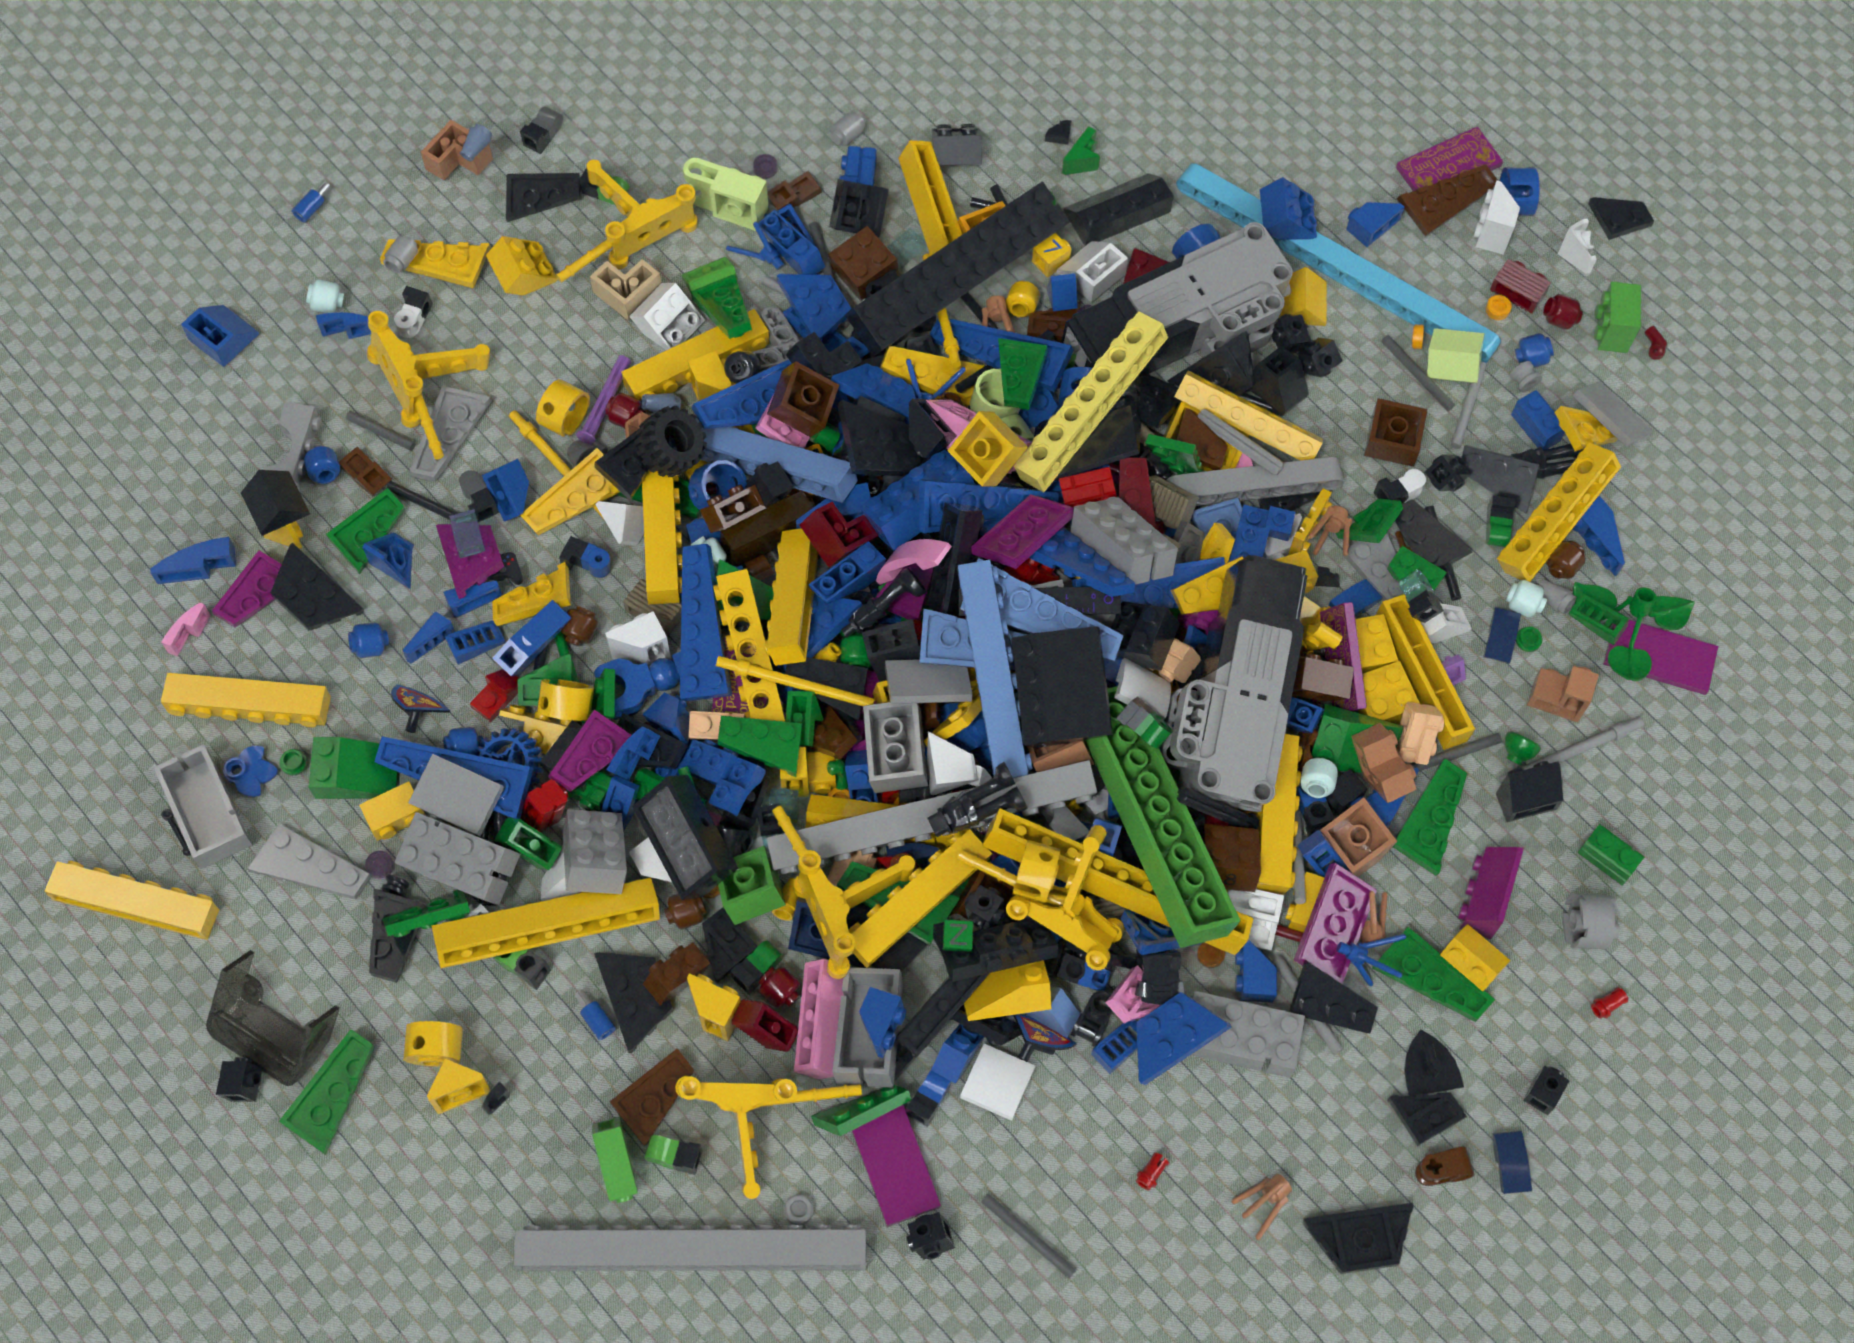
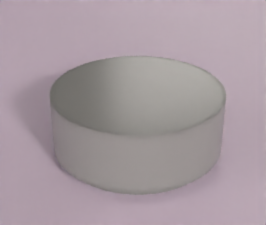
[784,1195,813,1225]

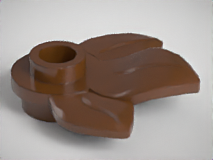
[1297,729,1318,775]

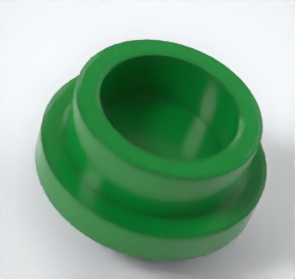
[1516,627,1542,652]
[279,749,307,775]

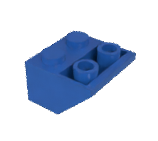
[1259,177,1317,240]
[181,305,259,367]

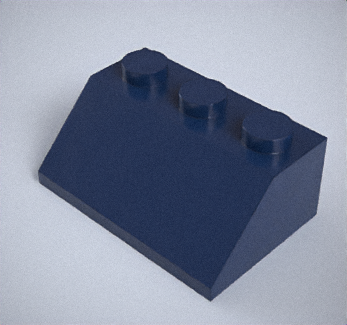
[788,897,871,968]

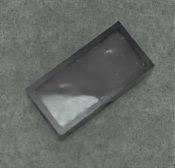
[632,775,738,900]

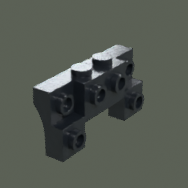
[933,915,1058,982]

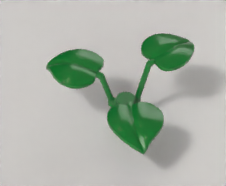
[1573,582,1695,681]

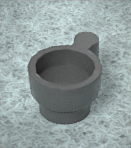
[567,440,608,467]

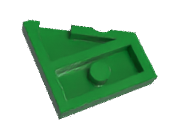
[1336,499,1403,543]

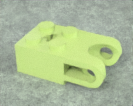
[683,158,769,231]

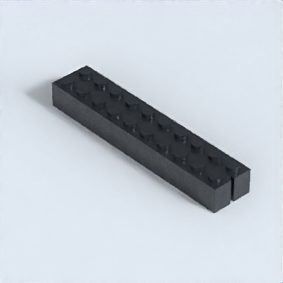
[845,181,1070,357]

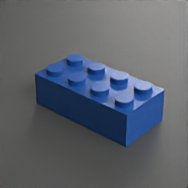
[859,450,975,551]

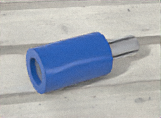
[291,182,331,223]
[575,990,616,1041]

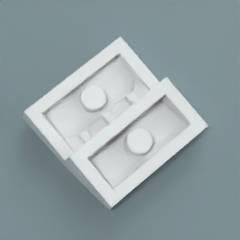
[1114,658,1171,720]
[1228,889,1284,952]
[960,1044,1035,1121]

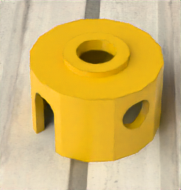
[536,379,590,437]
[537,679,594,721]
[1012,840,1061,903]
[403,1021,463,1067]

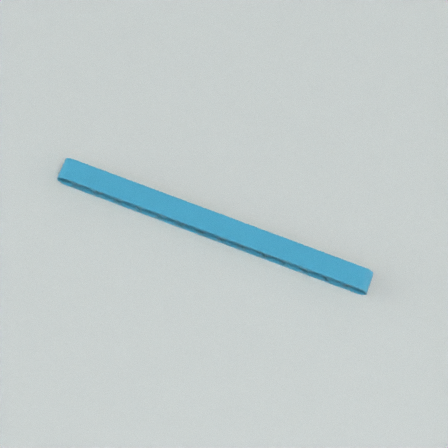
[1176,163,1501,363]

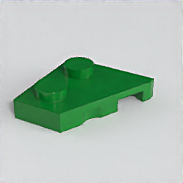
[1387,546,1447,600]
[518,653,572,706]
[592,668,615,719]

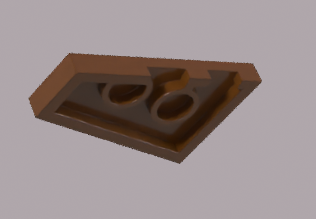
[804,701,857,760]
[609,1049,695,1147]

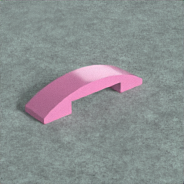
[876,539,952,585]

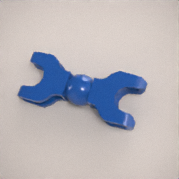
[594,651,681,719]

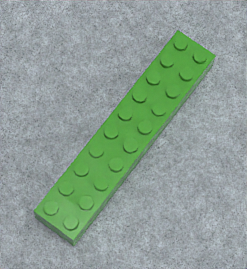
[1085,686,1241,948]

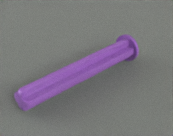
[576,355,631,444]

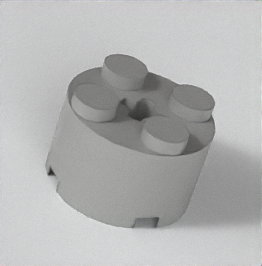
[1563,893,1620,949]

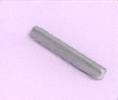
[1197,409,1284,475]

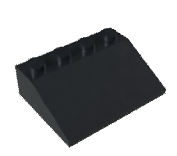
[1034,395,1142,481]
[1011,627,1113,748]

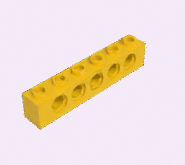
[1174,371,1323,461]
[1497,442,1621,582]
[713,569,785,722]

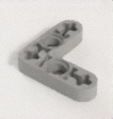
[752,307,800,372]

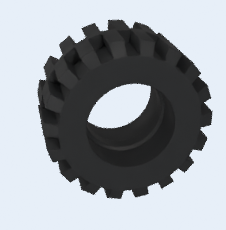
[635,406,707,477]

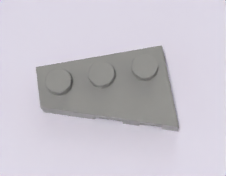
[1343,533,1410,601]

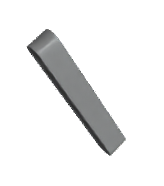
[1166,457,1344,506]

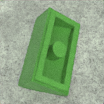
[681,257,738,294]

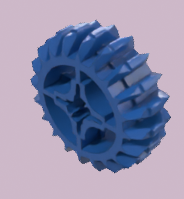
[476,728,545,792]

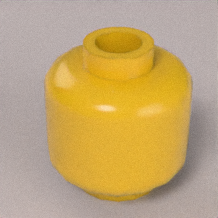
[1006,281,1040,318]

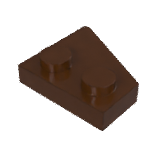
[1027,301,1081,343]
[1175,408,1228,470]

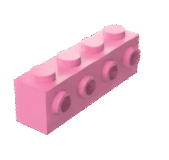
[794,959,844,1080]

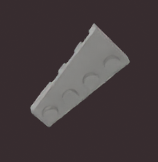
[409,386,492,482]
[247,824,371,900]

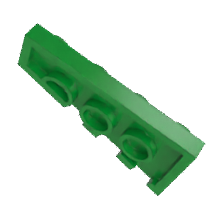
[691,274,752,339]

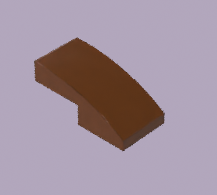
[767,171,822,210]
[339,446,392,496]
[922,702,941,739]

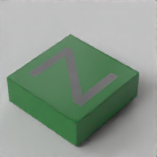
[943,920,973,951]

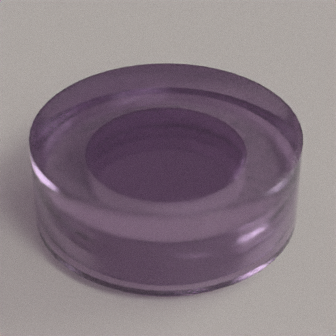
[753,154,777,179]
[365,851,394,879]

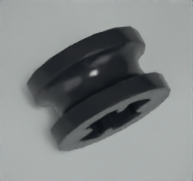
[381,875,410,897]

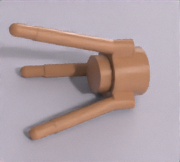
[982,295,1015,333]
[1308,506,1352,556]
[1359,891,1387,943]
[1231,1173,1292,1240]

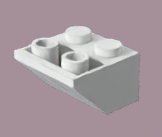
[1474,181,1520,255]
[1057,241,1128,303]
[629,283,705,350]
[605,611,671,667]

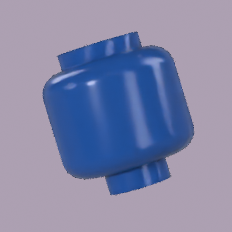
[1515,333,1554,368]
[304,446,340,484]
[348,622,389,658]
[443,727,484,756]

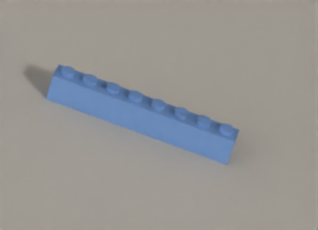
[668,418,857,503]
[957,560,1032,778]

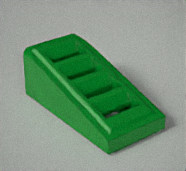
[1569,593,1629,645]

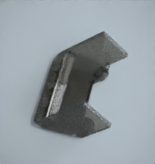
[206,950,340,1086]

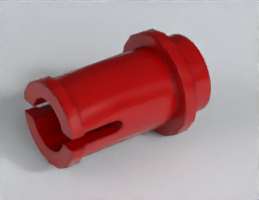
[1591,987,1629,1019]
[1136,1152,1169,1191]

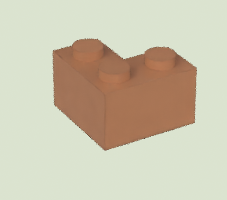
[420,120,493,180]
[1527,666,1599,723]
[1351,723,1417,803]

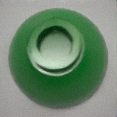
[1505,731,1541,766]

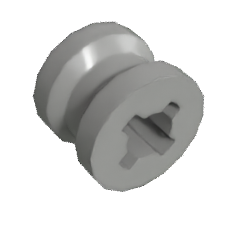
[1510,361,1542,392]

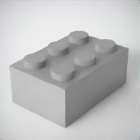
[863,702,928,793]
[562,809,627,894]

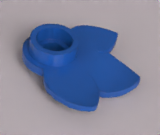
[223,746,278,797]

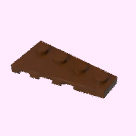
[1396,164,1498,237]

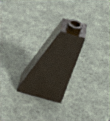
[720,490,816,569]

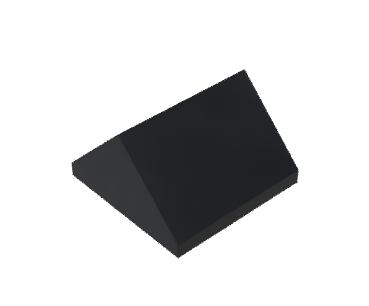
[241,470,310,536]

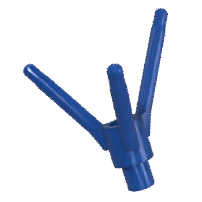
[726,213,785,270]
[906,359,966,400]
[1336,934,1406,986]

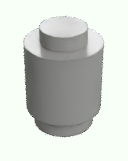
[830,112,865,146]
[383,236,418,274]

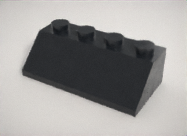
[1063,173,1174,246]
[926,502,984,616]

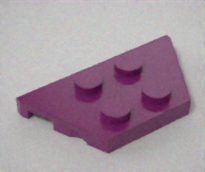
[436,524,504,599]

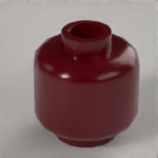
[1543,294,1583,329]
[605,393,645,429]
[759,967,800,1008]

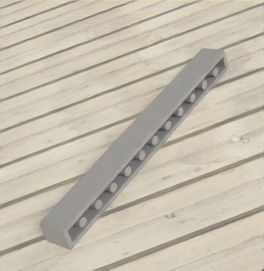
[767,760,1097,875]
[514,1225,866,1271]

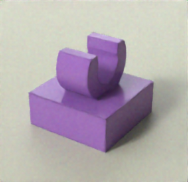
[1441,654,1466,686]

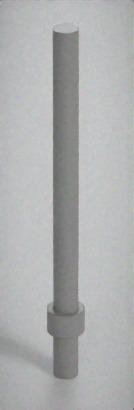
[1499,717,1644,783]

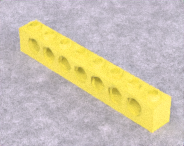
[1014,311,1168,493]

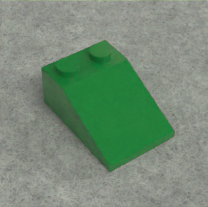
[1311,704,1403,773]
[308,737,398,799]

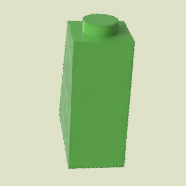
[592,1116,638,1203]

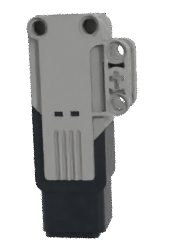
[1061,222,1293,376]
[1159,555,1308,812]

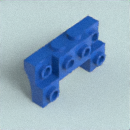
[1228,505,1296,562]
[654,739,766,816]

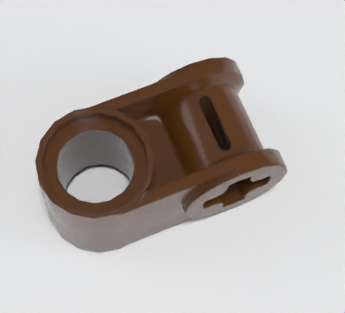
[1415,1146,1475,1186]

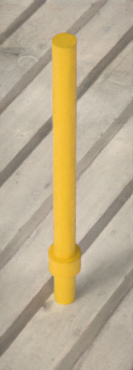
[922,253,961,368]
[509,410,604,519]
[716,656,875,707]

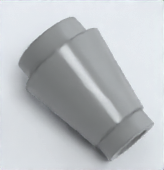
[1539,579,1577,614]

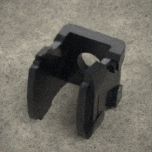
[1135,949,1185,1005]

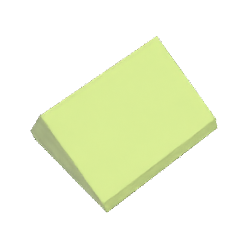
[1427,328,1485,383]

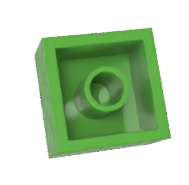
[1594,281,1641,353]
[718,846,786,925]

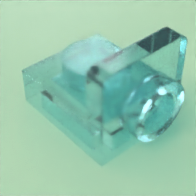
[768,788,799,823]

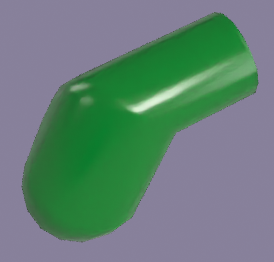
[827,758,848,790]

